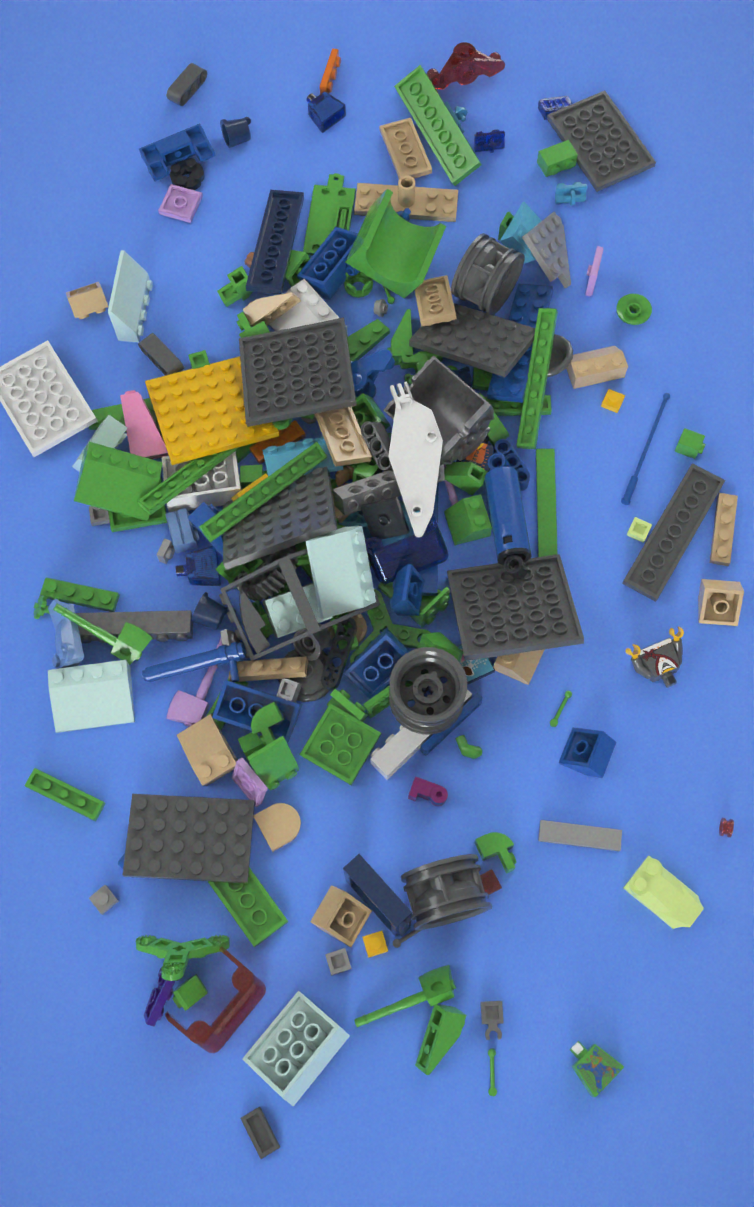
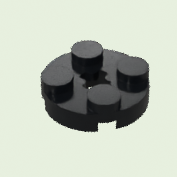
[170,158,204,190]

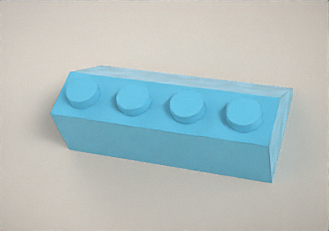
[262,436,343,476]

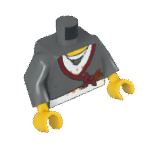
[625,626,684,688]

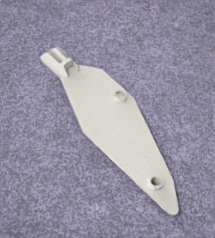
[388,381,443,537]

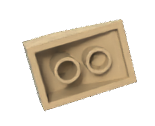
[177,714,238,786]

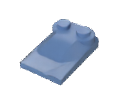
[48,599,84,669]

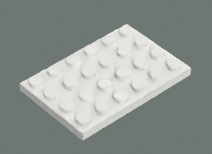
[0,340,98,457]

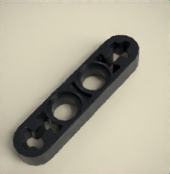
[321,618,357,691]

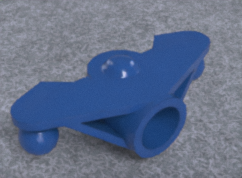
[351,349,395,398]

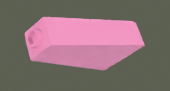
[120,390,169,460]

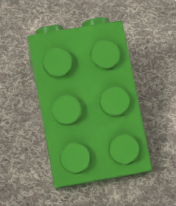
[378,560,450,628]

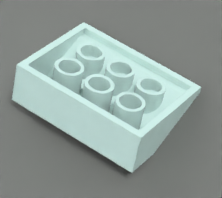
[108,250,153,343]
[306,526,376,619]
[48,660,135,733]
[242,991,350,1107]

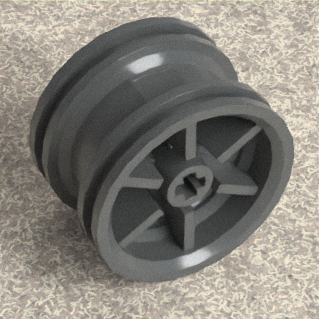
[389,647,467,735]

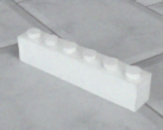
[370,689,472,780]

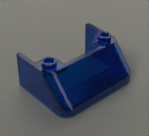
[359,511,449,584]

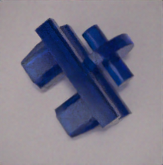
[474,129,505,153]

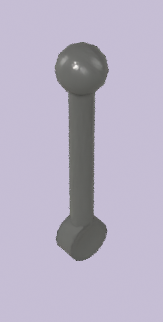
[393,930,421,948]

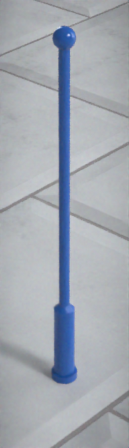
[621,393,670,505]

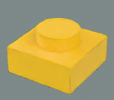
[601,389,625,413]
[362,931,388,958]

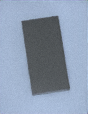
[240,1107,280,1159]

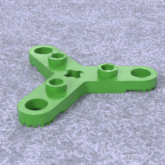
[350,589,430,664]
[136,935,230,981]

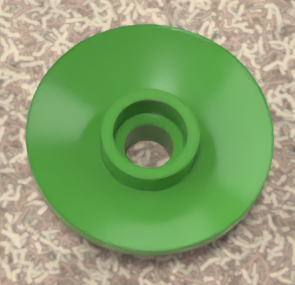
[616,294,652,325]

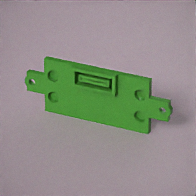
[303,173,356,256]

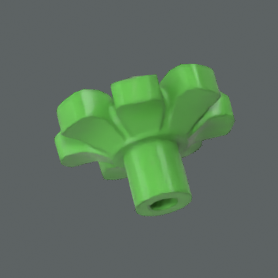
[33,595,50,619]

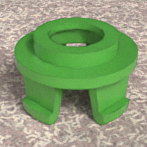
[344,272,373,298]

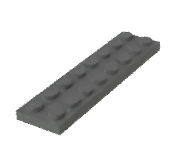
[622,463,726,602]

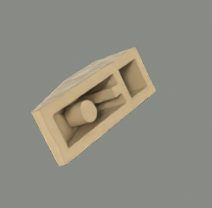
[243,292,301,327]

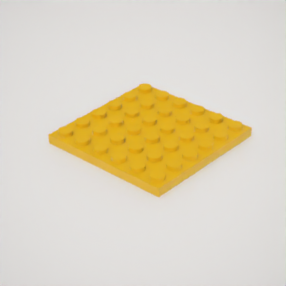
[145,356,279,465]

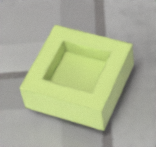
[627,517,652,543]

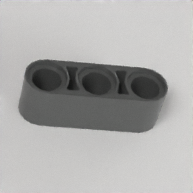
[166,63,207,106]
[138,333,184,376]
[361,421,392,470]

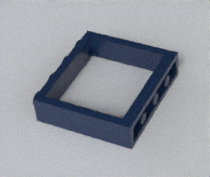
[343,854,412,937]

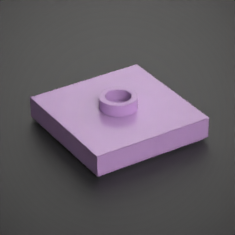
[158,184,203,223]
[585,246,604,296]
[232,757,268,808]

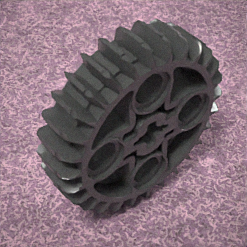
[234,545,298,601]

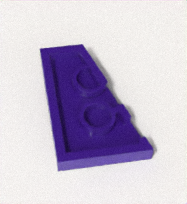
[143,968,178,1027]

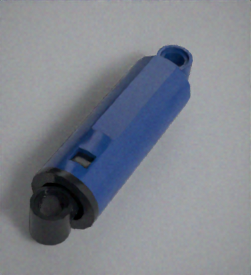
[484,453,532,579]

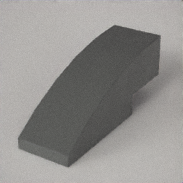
[239,590,270,654]

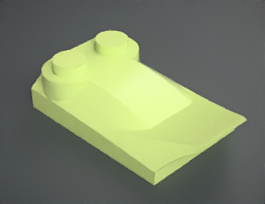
[623,855,704,929]

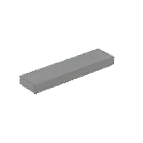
[538,820,622,851]

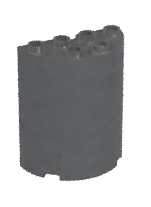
[383,356,494,464]

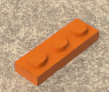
[320,48,341,99]
[249,420,306,464]

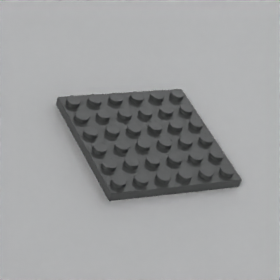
[239,317,357,427]
[223,466,337,570]
[447,554,584,661]

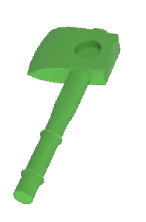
[53,603,152,665]
[354,965,456,1027]

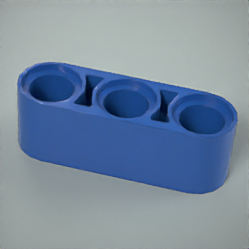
[493,439,530,491]

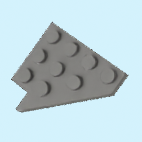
[522,211,571,288]

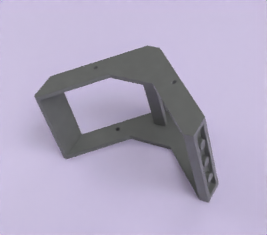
[219,549,381,661]

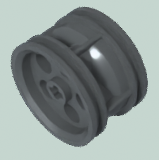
[451,233,525,315]
[400,854,492,930]

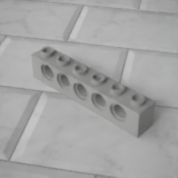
[333,462,445,515]

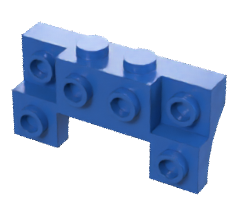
[139,123,216,182]

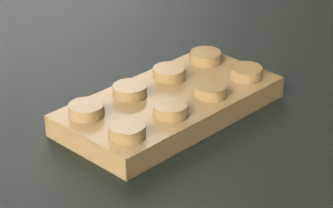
[379,118,432,179]
[415,275,457,327]
[315,407,372,467]

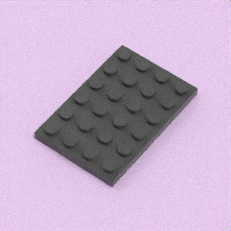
[547,90,656,192]
[409,303,535,377]
[122,794,255,883]

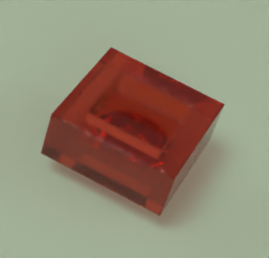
[480,869,502,895]

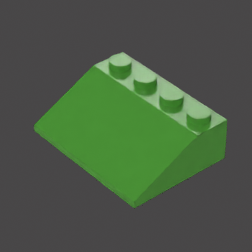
[74,441,162,521]

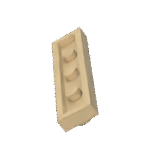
[710,493,738,566]
[228,656,308,682]

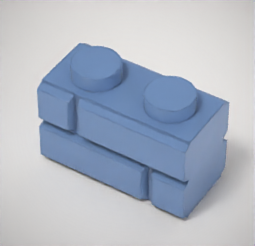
[165,508,200,553]

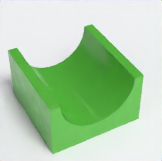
[345,189,446,299]

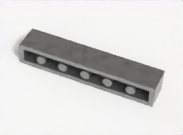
[75,610,193,643]

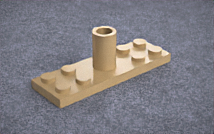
[354,175,458,222]

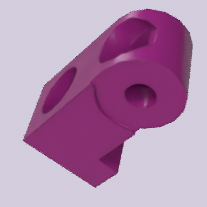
[408,776,448,806]

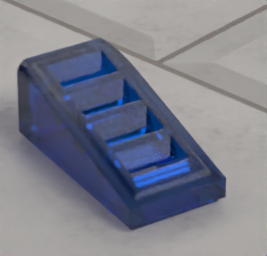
[538,96,572,120]

